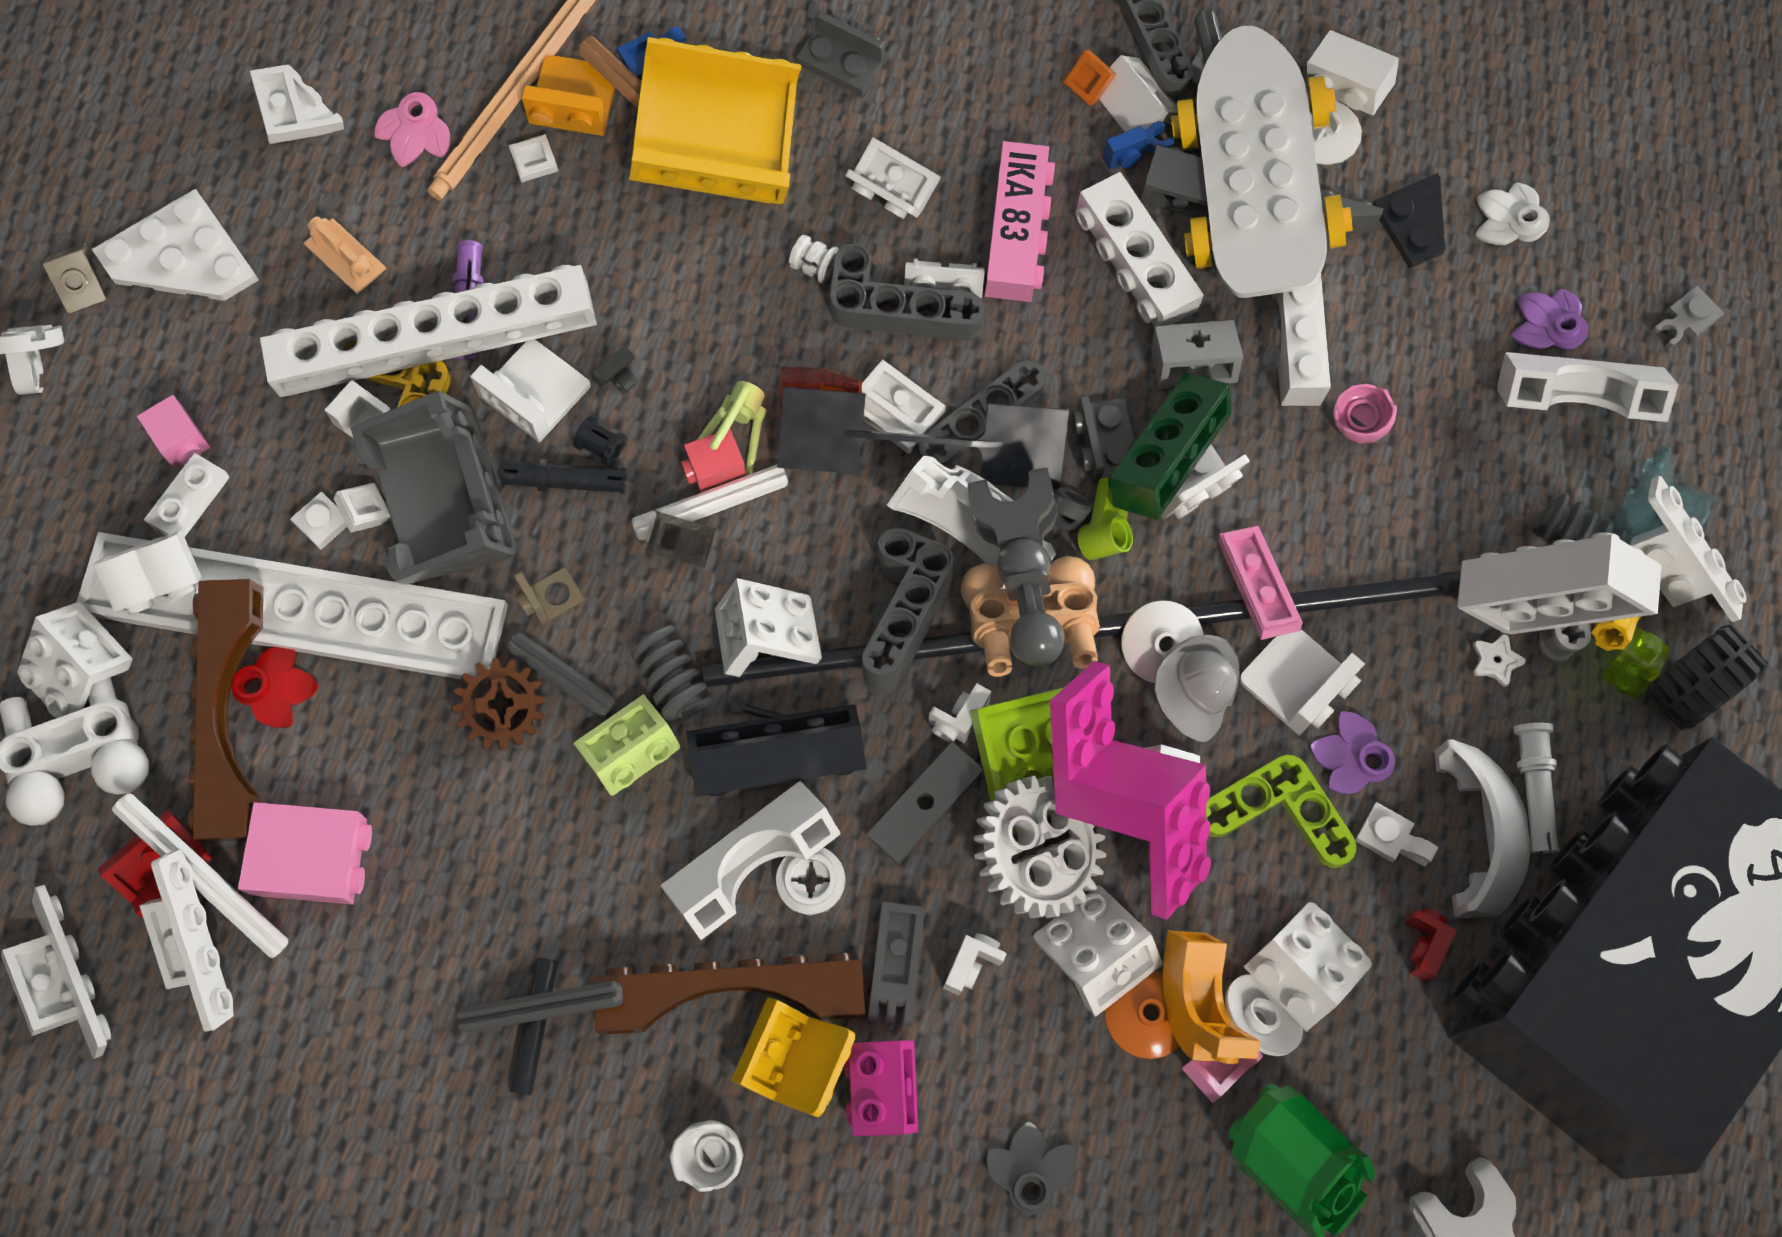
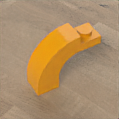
[1163,930,1260,1064]

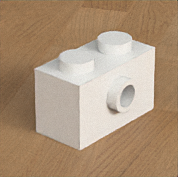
[1306,30,1399,115]

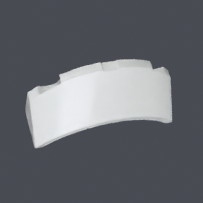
[887,456,1056,566]
[1434,740,1531,918]

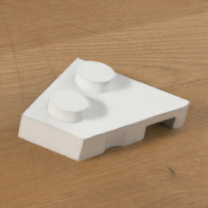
[250,64,344,144]

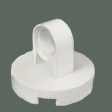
[0,325,65,395]

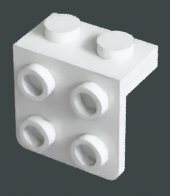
[1239,630,1365,736]
[1243,902,1372,1032]

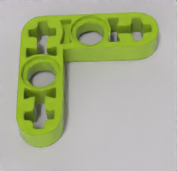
[1206,755,1356,868]

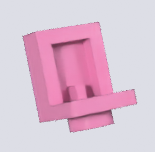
[1182,1051,1263,1103]

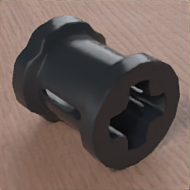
[573,416,627,467]

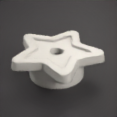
[1473,634,1526,687]

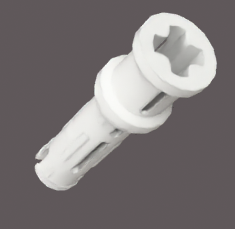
[1513,723,1560,853]

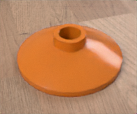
[1105,971,1180,1059]

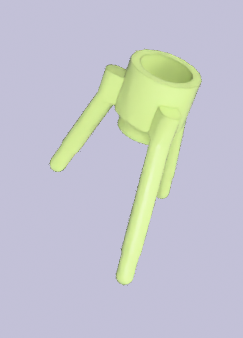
[697,381,767,476]

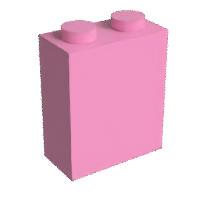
[238,802,372,904]

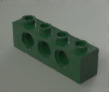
[1108,372,1232,520]

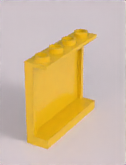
[629,37,801,204]

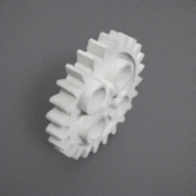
[974,776,1106,918]

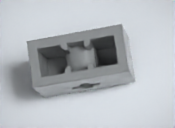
[1151,320,1243,389]

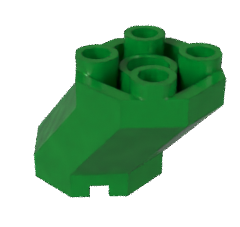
[1228,1083,1376,1237]

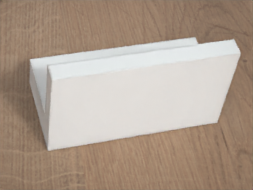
[1099,55,1178,132]

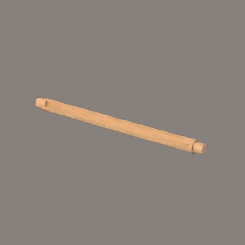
[427,0,596,201]

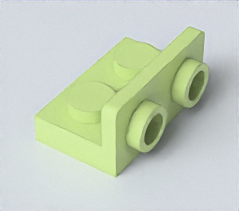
[574,694,681,796]

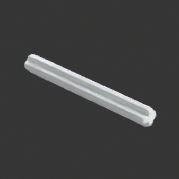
[112,793,288,958]

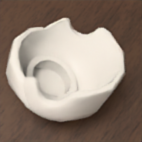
[669,1120,744,1192]

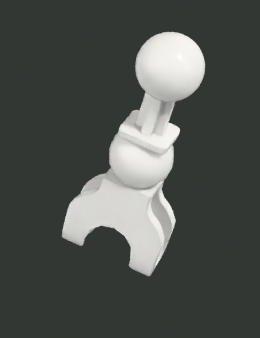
[1409,1157,1516,1237]

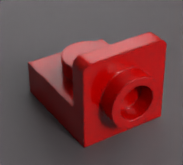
[1404,909,1457,982]

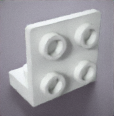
[470,339,591,443]
[1161,444,1250,520]
[715,578,822,677]
[17,601,133,718]
[1033,886,1163,1017]

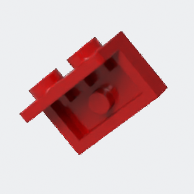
[98,809,211,918]

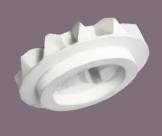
[776,848,845,916]

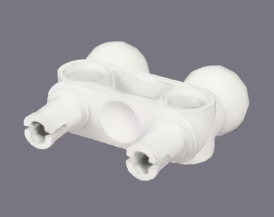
[0,677,149,826]

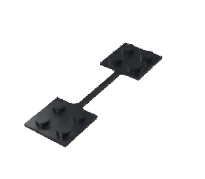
[777,386,1069,489]

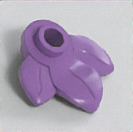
[1511,289,1588,350]
[1310,711,1395,795]

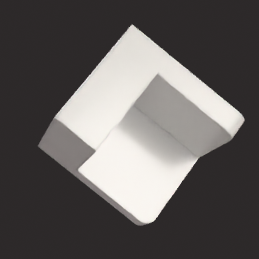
[325,380,390,439]

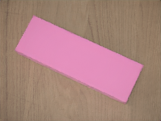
[1218,526,1303,640]

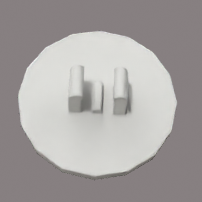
[1310,100,1362,165]

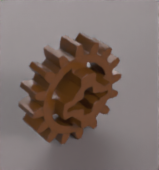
[451,658,546,750]

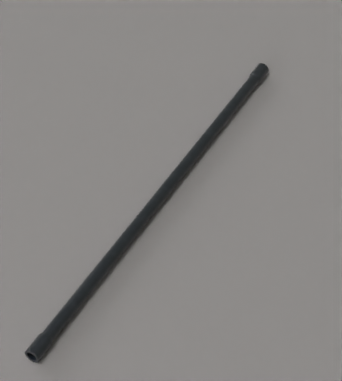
[702,570,1461,687]

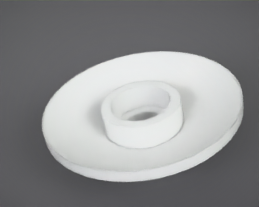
[1121,601,1204,683]
[1225,974,1303,1056]

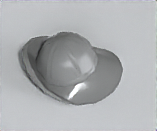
[1154,635,1240,742]

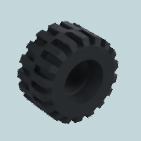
[1646,624,1768,731]

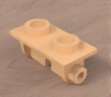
[303,217,386,294]

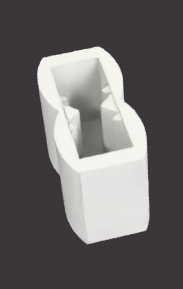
[93,530,202,614]

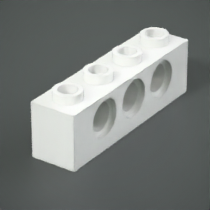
[1076,172,1204,327]

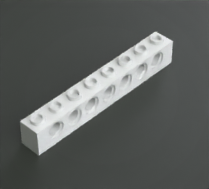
[260,265,597,397]

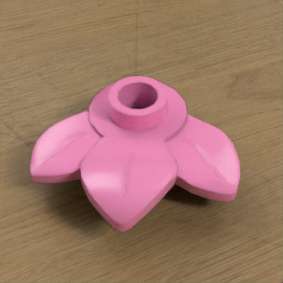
[374,92,450,167]

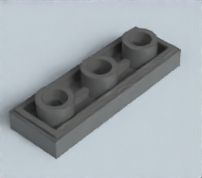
[866,741,983,865]

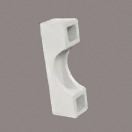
[1272,274,1331,406]
[1498,352,1679,422]
[660,781,841,940]

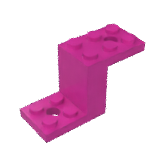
[1050,661,1211,920]

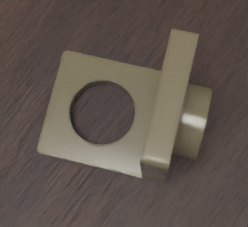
[43,242,106,313]
[514,567,585,625]

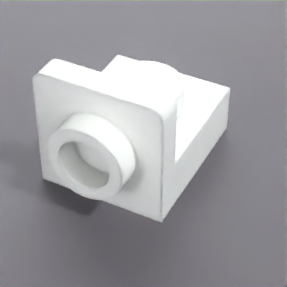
[928,683,991,744]
[943,933,1007,995]

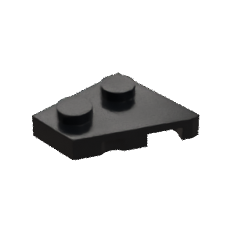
[1372,173,1446,269]

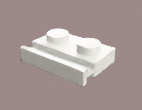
[857,359,946,454]

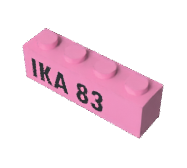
[985,141,1055,302]

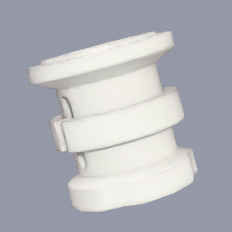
[789,235,839,284]

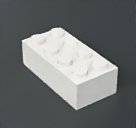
[1457,532,1661,634]

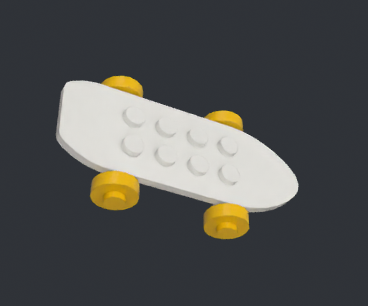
[1171,26,1353,298]

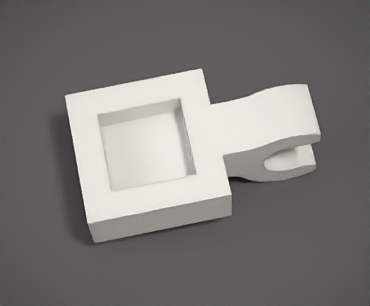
[1355,802,1439,867]

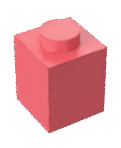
[681,429,746,493]

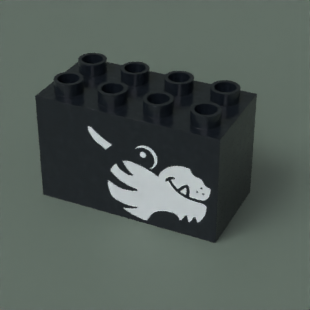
[1448,737,1782,1179]

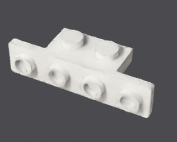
[1630,476,1746,622]
[140,849,233,1032]
[1,885,111,1059]

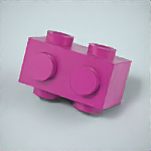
[844,1040,918,1136]

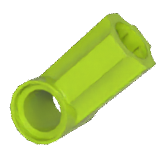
[1078,477,1133,560]

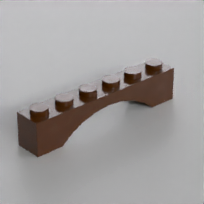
[188,579,264,842]
[594,953,865,1035]

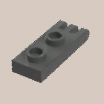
[868,901,925,1027]

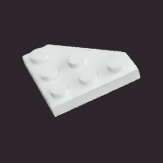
[92,189,259,301]

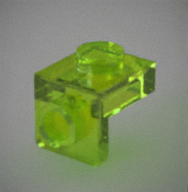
[1601,626,1671,699]

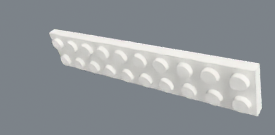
[77,532,508,684]

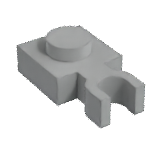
[1651,286,1725,350]

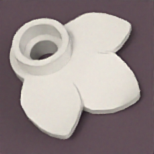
[1475,182,1550,245]

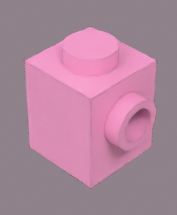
[137,395,211,469]

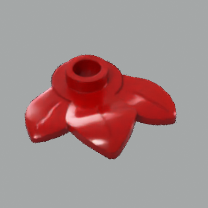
[231,647,319,728]

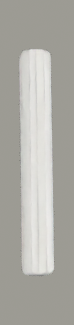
[632,464,788,540]

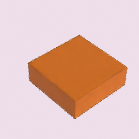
[1063,50,1116,106]

